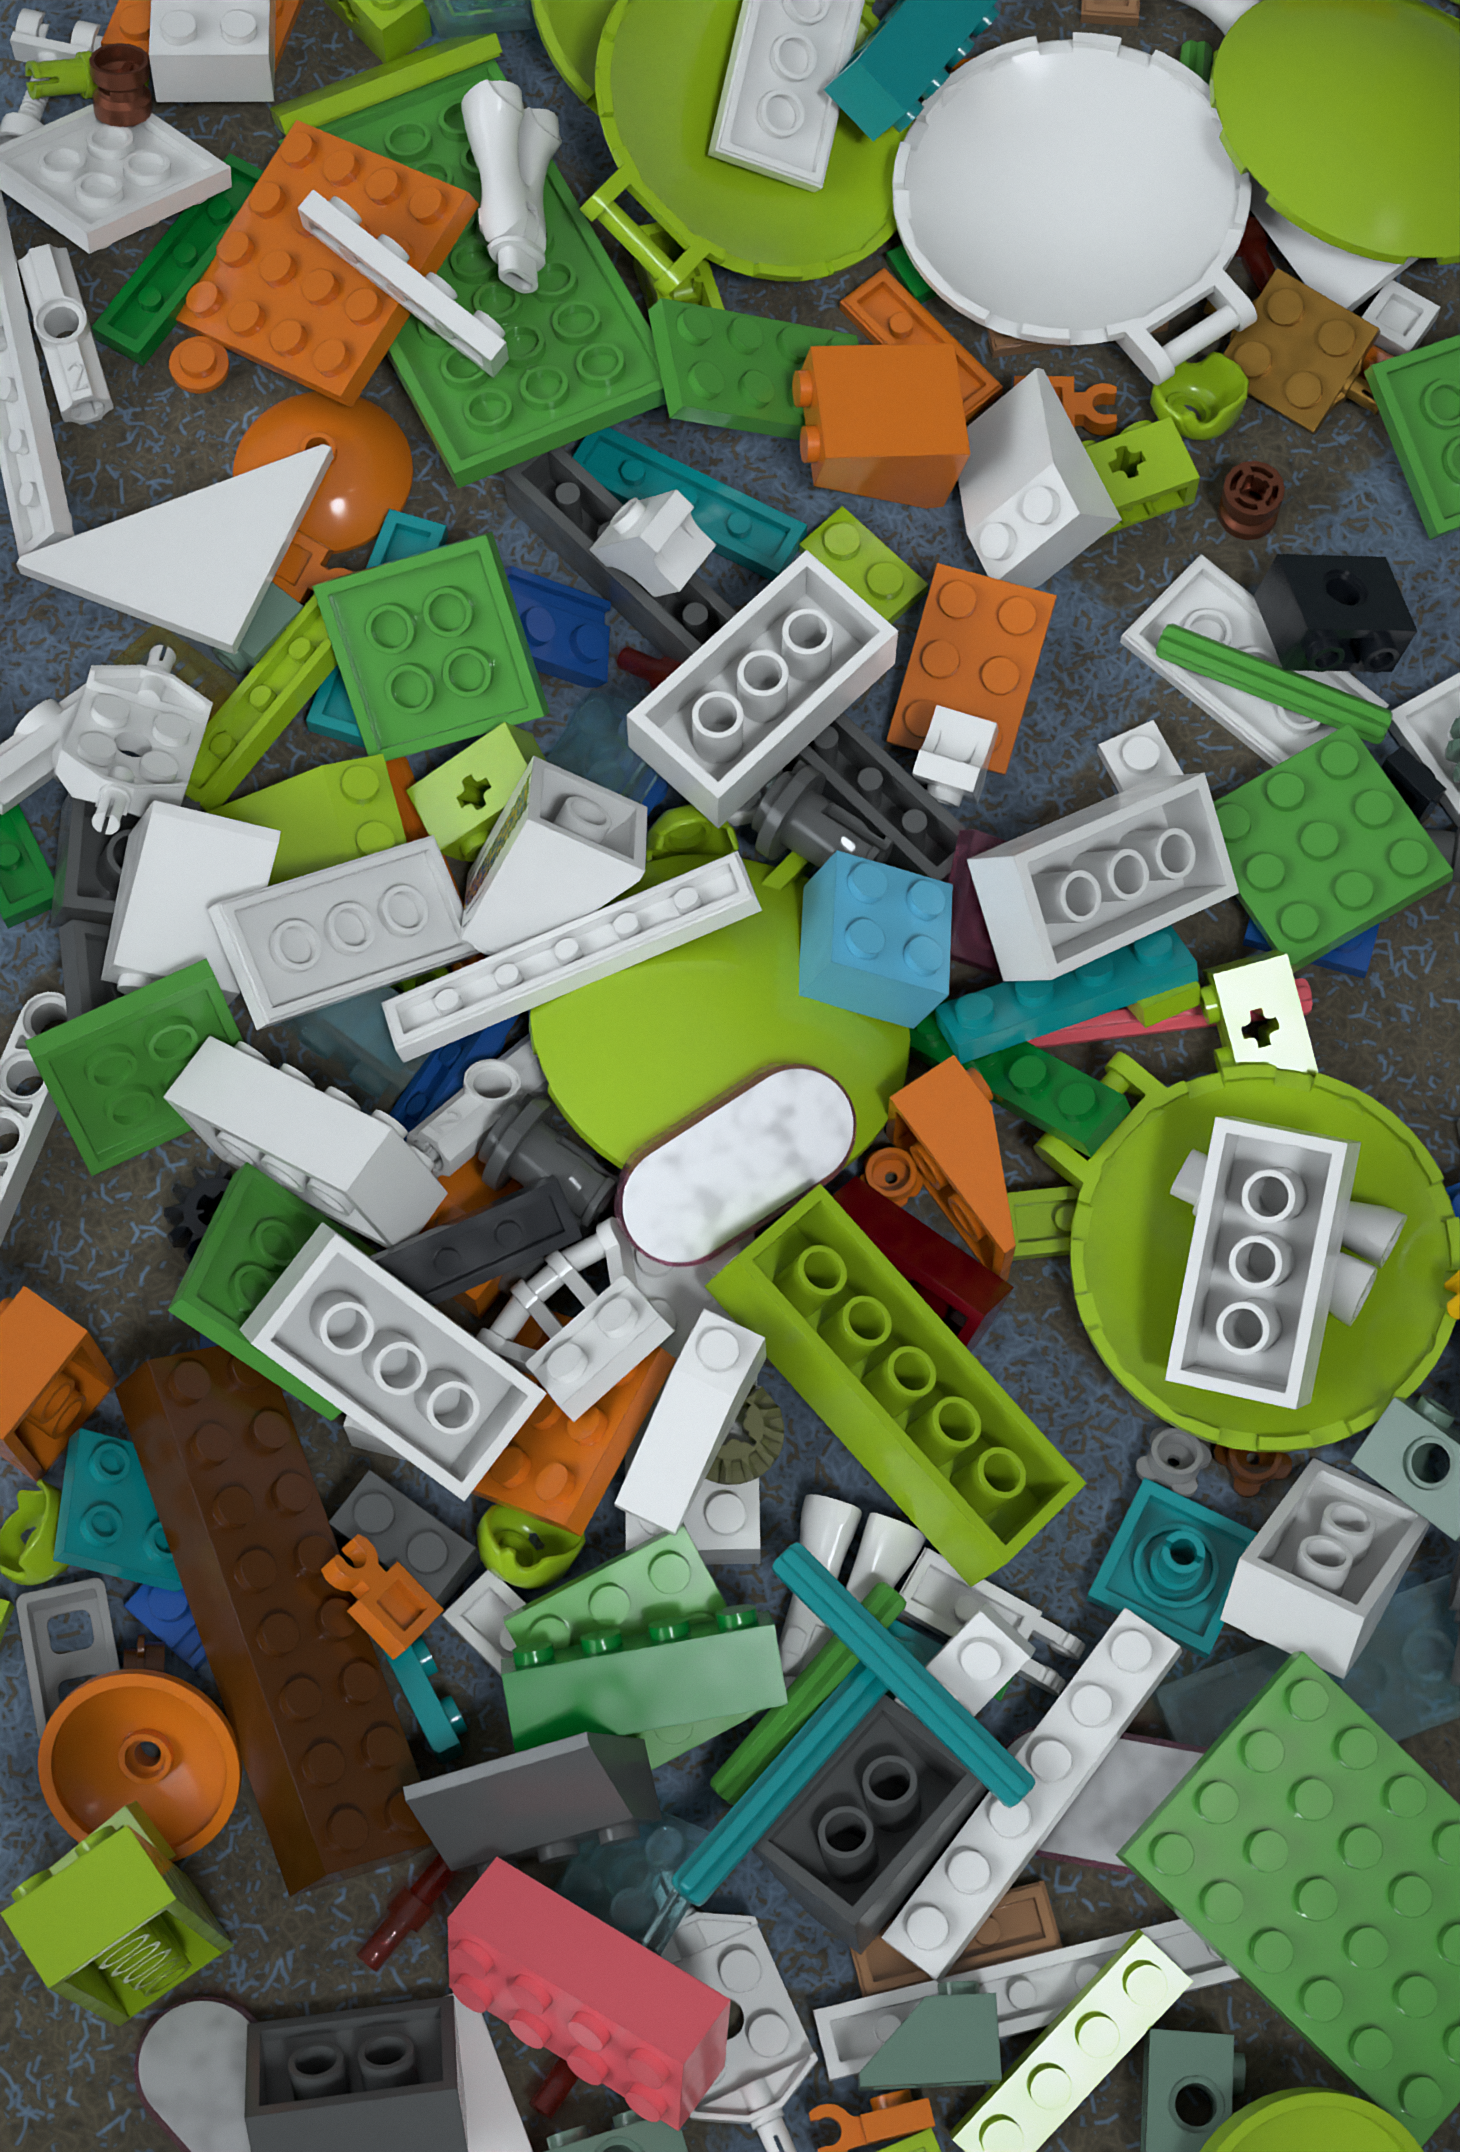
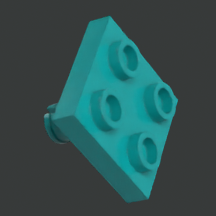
[53,1428,183,1592]
[1085,1477,1258,1659]

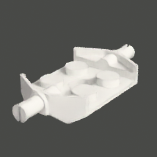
[55,645,213,835]
[648,1871,818,2152]

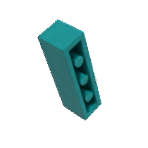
[823,0,1000,141]

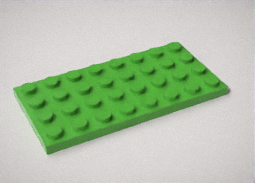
[278,58,666,488]

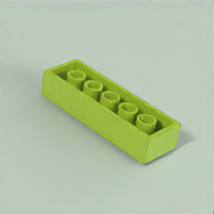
[704,1184,1087,1587]
[0,1824,234,2027]

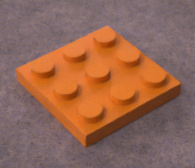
[471,1311,677,1537]

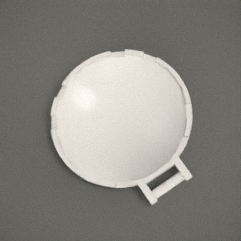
[892,32,1257,385]

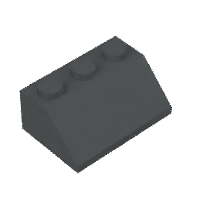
[751,1695,989,1955]
[403,1732,662,1878]
[244,1996,468,2152]

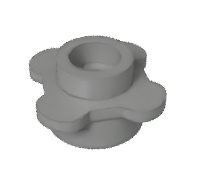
[1135,1427,1211,1498]

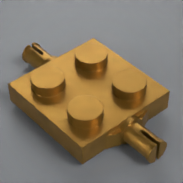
[1204,268,1381,435]

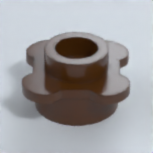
[1214,1444,1292,1498]
[123,1634,165,1673]

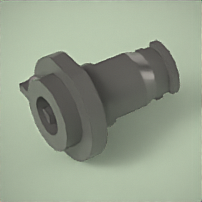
[751,760,894,868]
[478,1093,624,1227]

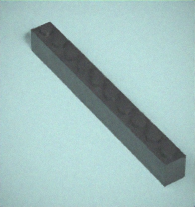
[503,447,982,894]

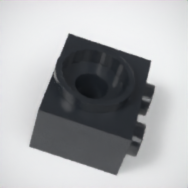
[1254,554,1417,673]

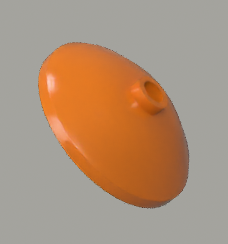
[233,391,413,554]
[38,1669,243,1862]

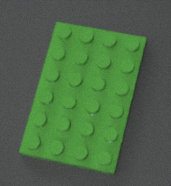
[1115,1651,1460,2148]

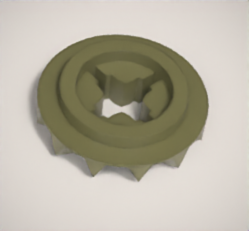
[705,1385,784,1485]

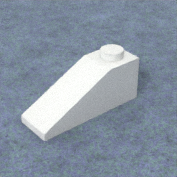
[614,1309,766,1536]

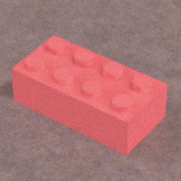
[448,1857,731,2131]

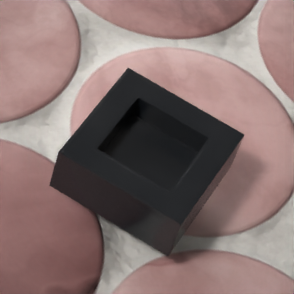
[1381,746,1447,824]

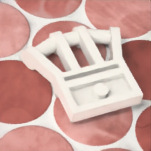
[476,1217,674,1422]

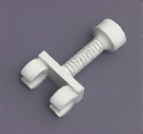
[0,8,103,145]

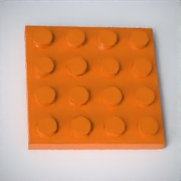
[175,120,479,408]

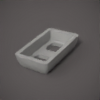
[16,1578,120,1740]

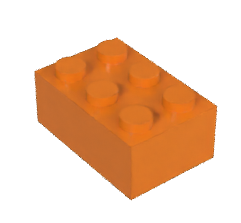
[0,1286,119,1482]

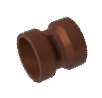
[89,43,153,127]
[1217,461,1285,540]

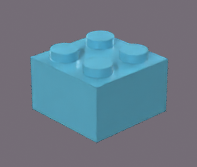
[799,850,953,1029]

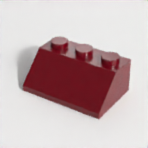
[832,1176,1014,1352]

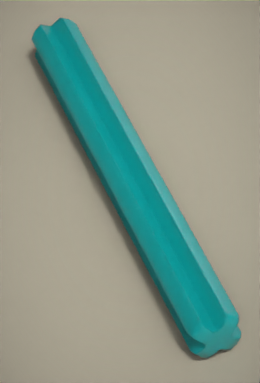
[771,1542,1036,1808]
[671,1636,914,1906]

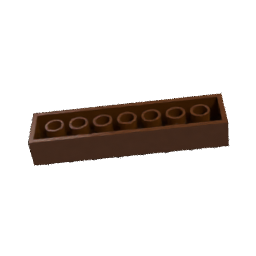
[115,1345,433,1897]

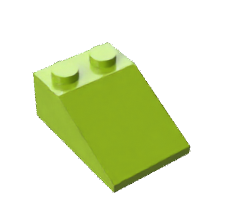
[205,754,407,887]

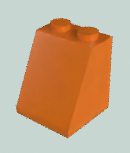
[792,343,971,509]

